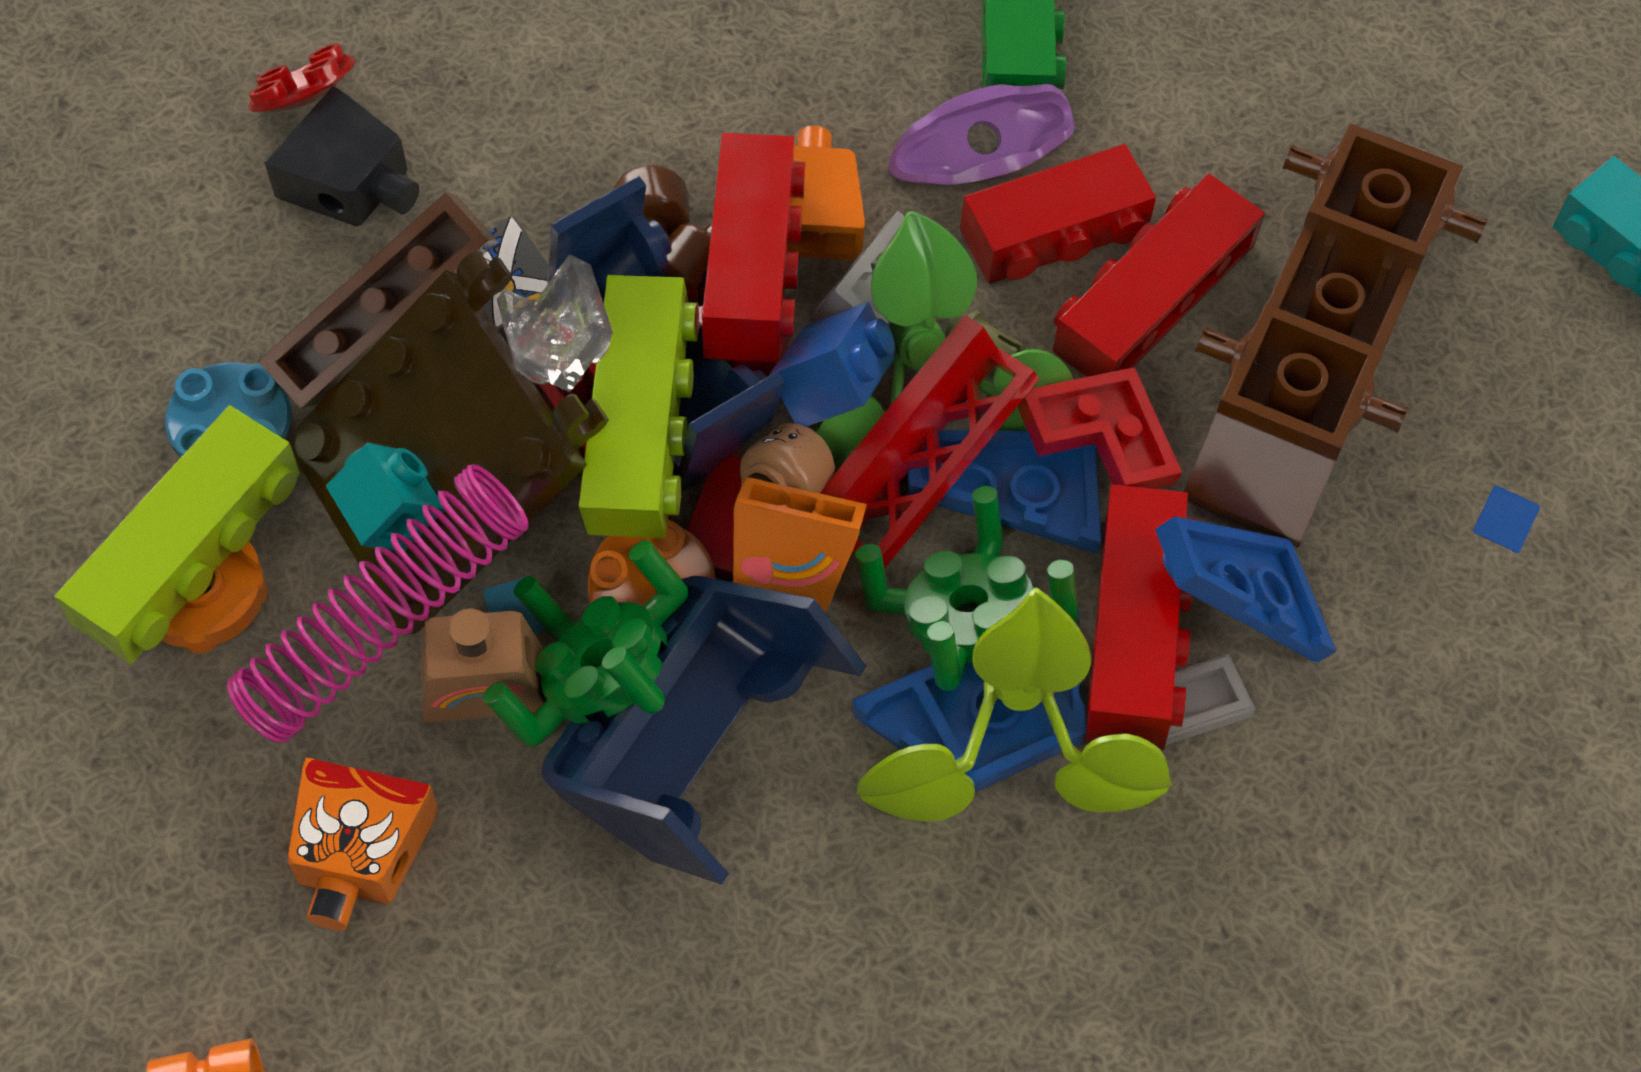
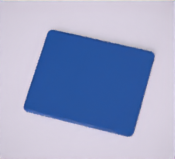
[1473,485,1540,553]

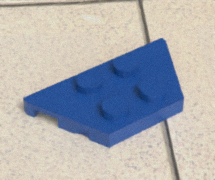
[851,607,1086,792]

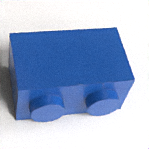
[769,301,896,427]

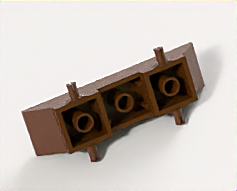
[1184,123,1488,548]

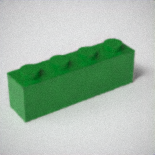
[981,0,1066,89]

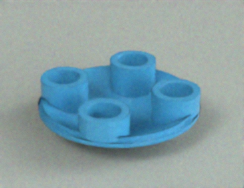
[165,362,292,458]

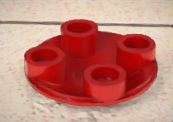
[248,43,356,112]

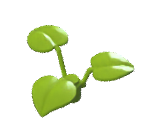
[856,587,1172,821]

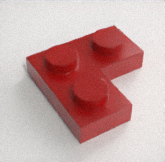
[1017,367,1182,489]

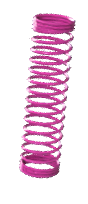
[227,464,528,743]

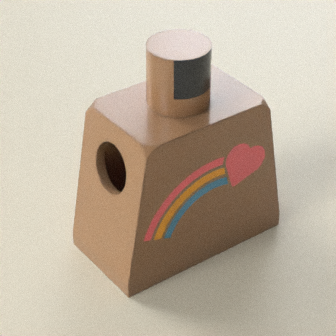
[421,608,547,723]

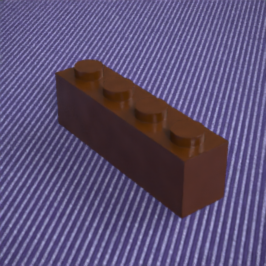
[258,192,498,409]

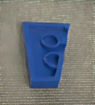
[907,430,1101,554]
[1155,516,1336,662]

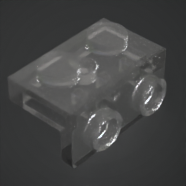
[497,254,613,392]

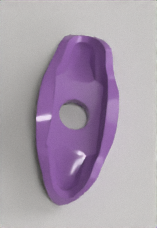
[888,84,1075,185]

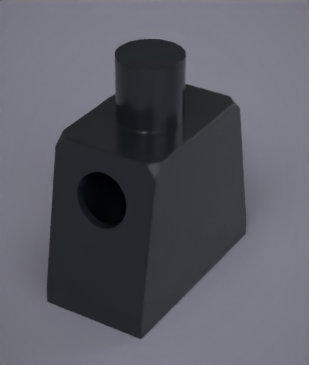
[264,86,419,226]

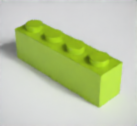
[579,275,699,538]
[54,405,300,665]

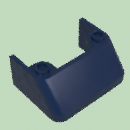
[547,175,785,491]
[542,576,867,885]

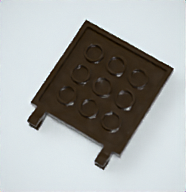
[285,250,609,634]

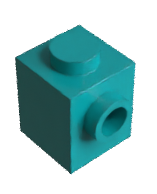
[326,443,445,551]

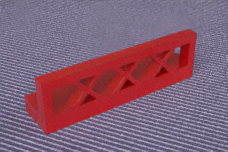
[820,315,1039,569]

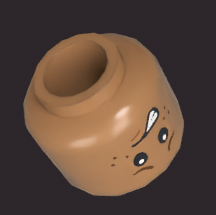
[740,422,835,493]

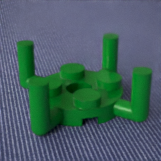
[855,486,1079,691]
[483,540,688,747]

